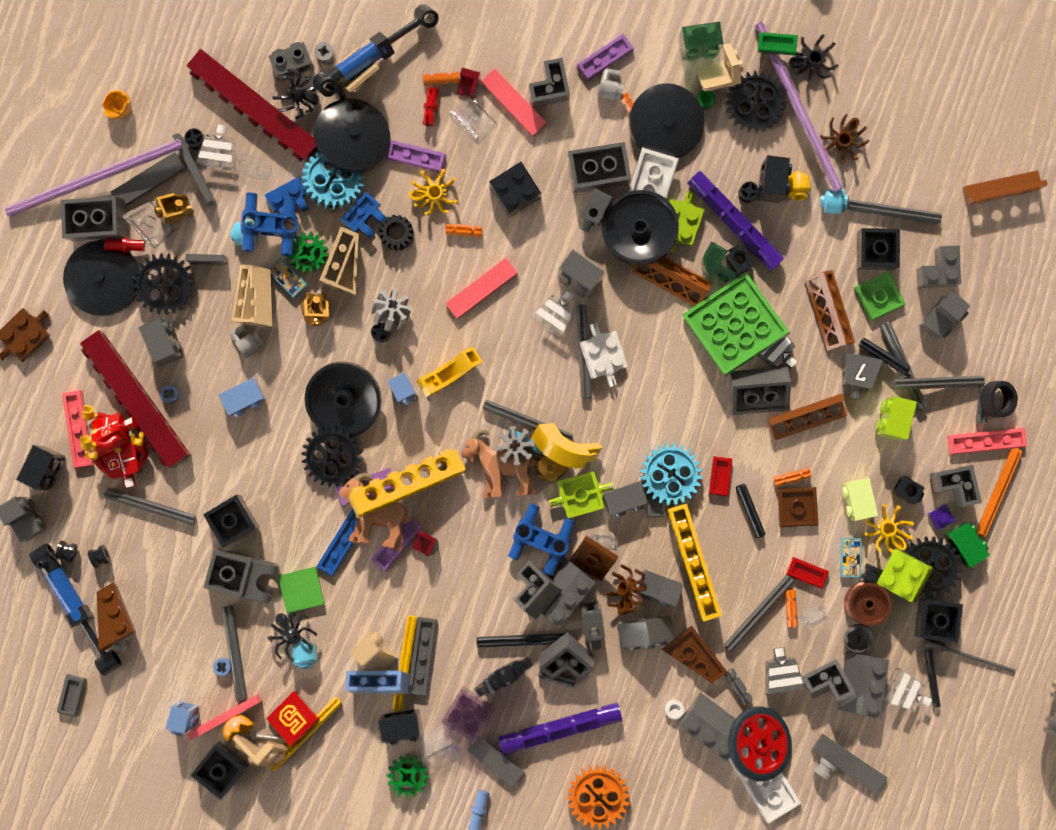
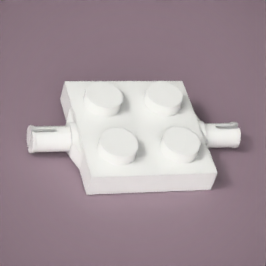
[579,323,628,387]

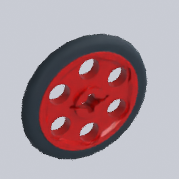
[728,706,792,782]

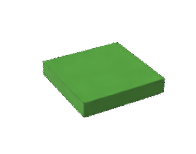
[854,271,906,322]
[278,566,325,613]

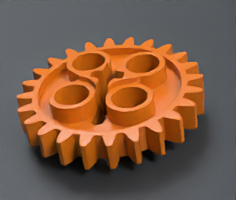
[567,764,630,829]

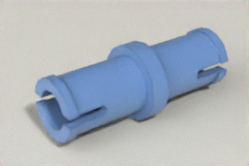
[468,790,490,830]

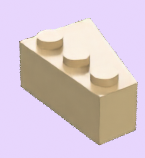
[319,227,359,296]
[231,265,272,327]
[349,631,398,671]

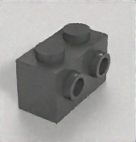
[268,42,314,82]
[603,481,648,518]

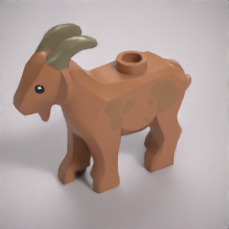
[461,430,538,498]
[339,473,412,551]

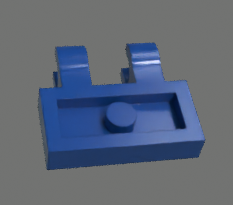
[265,177,309,214]
[341,192,386,239]

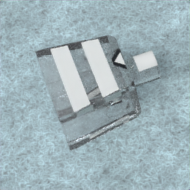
[196,125,236,172]
[531,290,575,339]
[883,667,932,711]

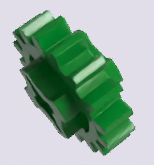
[287,232,329,274]
[386,754,429,798]

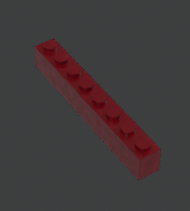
[186,48,317,163]
[80,330,191,468]

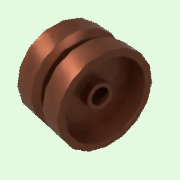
[844,582,892,626]

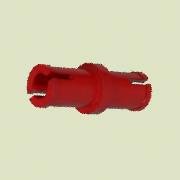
[422,86,439,127]
[105,237,145,253]

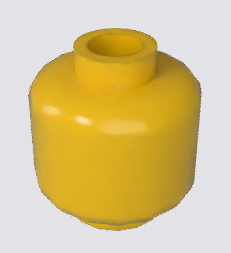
[787,171,812,201]

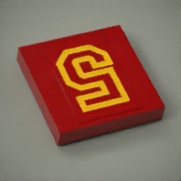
[266,691,320,747]

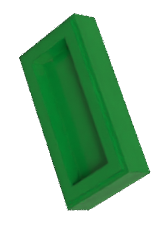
[758,32,798,56]

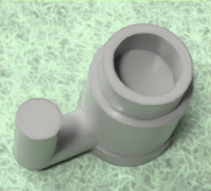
[597,68,623,100]
[230,324,264,358]

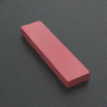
[481,69,547,137]
[445,258,518,319]
[62,390,94,469]
[947,428,1027,455]
[187,694,262,741]

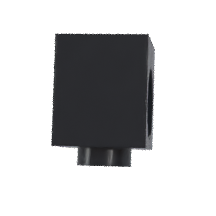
[726,245,755,277]
[891,476,925,504]

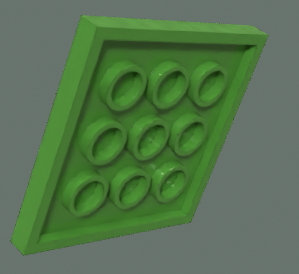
[682,272,790,377]

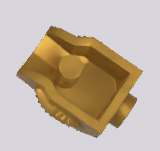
[154,193,194,225]
[301,292,330,326]
[535,454,568,483]

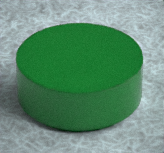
[696,90,715,110]

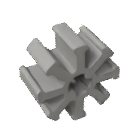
[370,289,412,331]
[495,426,534,466]

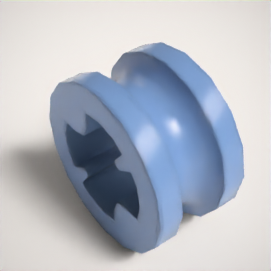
[160,386,179,403]
[213,658,231,676]

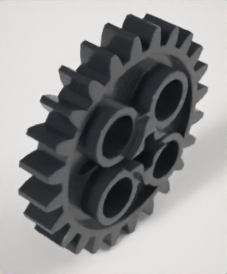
[724,70,787,133]
[132,253,196,315]
[301,425,364,488]
[905,536,963,599]
[474,657,534,697]

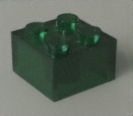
[678,22,724,62]

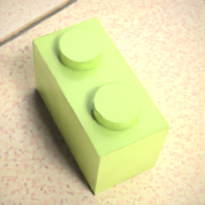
[842,478,878,521]

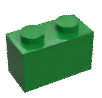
[945,522,990,568]

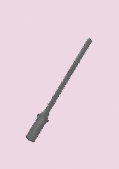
[922,638,1016,673]

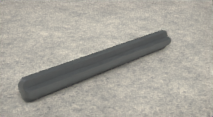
[848,200,942,224]
[576,304,591,399]
[880,321,927,411]
[892,376,985,390]
[483,400,573,441]
[103,488,196,525]
[724,575,794,651]
[222,606,247,702]

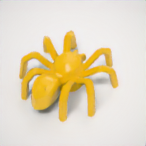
[409,169,458,215]
[864,504,914,553]

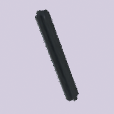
[476,633,572,648]

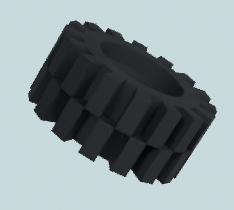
[379,215,414,251]

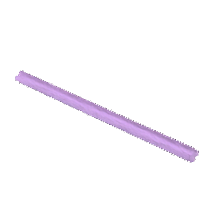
[754,21,844,193]
[5,139,183,217]

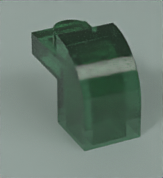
[701,241,737,283]

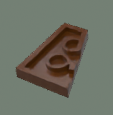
[97,582,136,652]
[661,625,727,684]

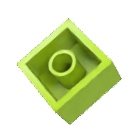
[875,396,917,441]
[877,549,934,602]

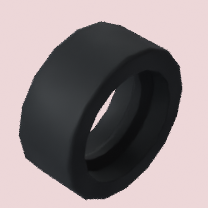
[980,381,1018,417]

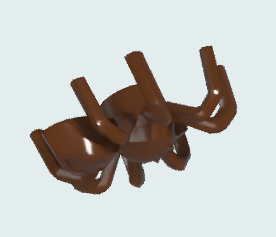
[820,114,870,164]
[606,564,647,615]

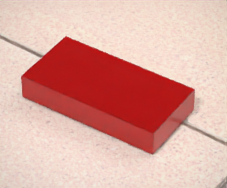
[708,456,733,497]
[785,557,829,589]

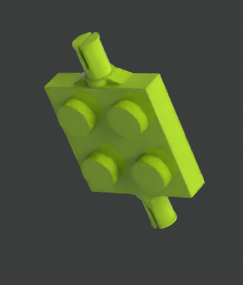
[668,191,704,254]
[549,471,613,518]

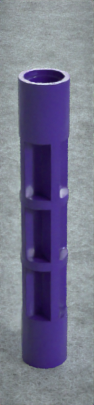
[687,170,785,271]
[498,702,623,755]

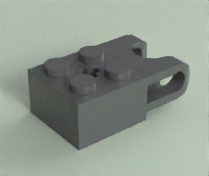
[203,547,280,603]

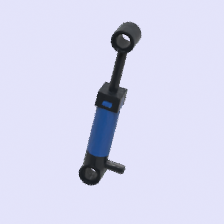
[313,4,439,99]
[29,543,122,676]

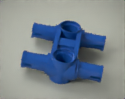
[240,193,298,256]
[508,503,576,575]

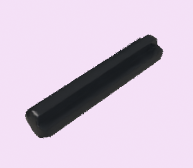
[858,338,911,375]
[736,483,766,538]

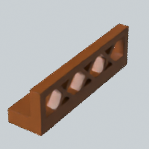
[963,170,1048,206]
[632,257,712,306]
[804,270,855,351]
[767,393,847,441]

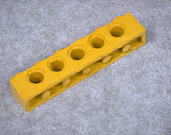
[348,449,466,519]
[666,504,722,622]

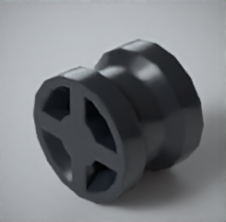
[184,128,206,150]
[738,181,759,203]
[371,322,391,343]
[55,540,78,563]
[88,545,111,568]
[861,564,883,585]

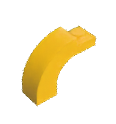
[416,346,483,397]
[531,423,602,469]

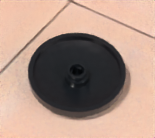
[629,83,705,158]
[313,98,390,173]
[602,190,679,265]
[63,240,140,316]
[304,361,382,437]

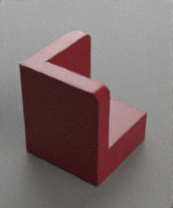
[457,67,481,99]
[412,530,438,556]

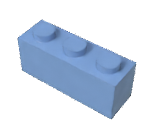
[345,671,409,694]

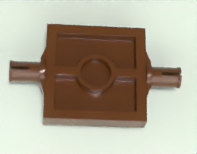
[0,308,51,362]

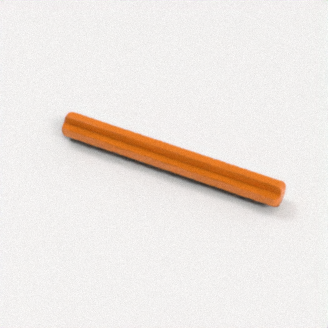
[977,448,1022,537]

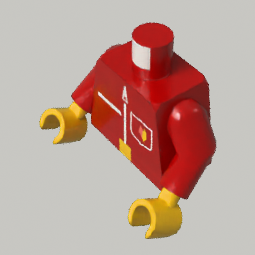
[80,405,137,457]
[85,432,149,488]

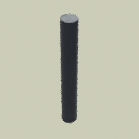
[924,648,941,707]

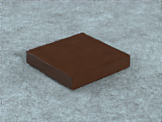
[777,487,819,527]
[569,536,619,581]

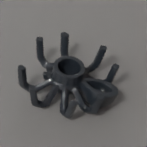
[789,34,839,82]
[272,69,320,119]
[267,611,317,662]

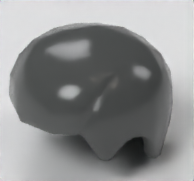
[843,624,875,653]

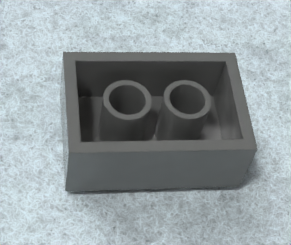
[568,142,631,193]
[61,196,126,242]
[558,249,604,298]

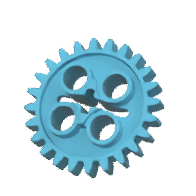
[301,152,364,210]
[640,443,703,506]

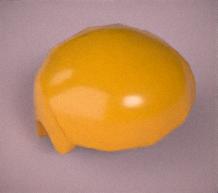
[102,90,131,119]
[223,714,254,742]

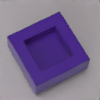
[927,504,955,530]

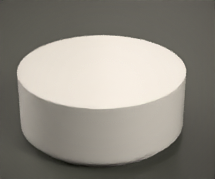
[665,699,685,720]

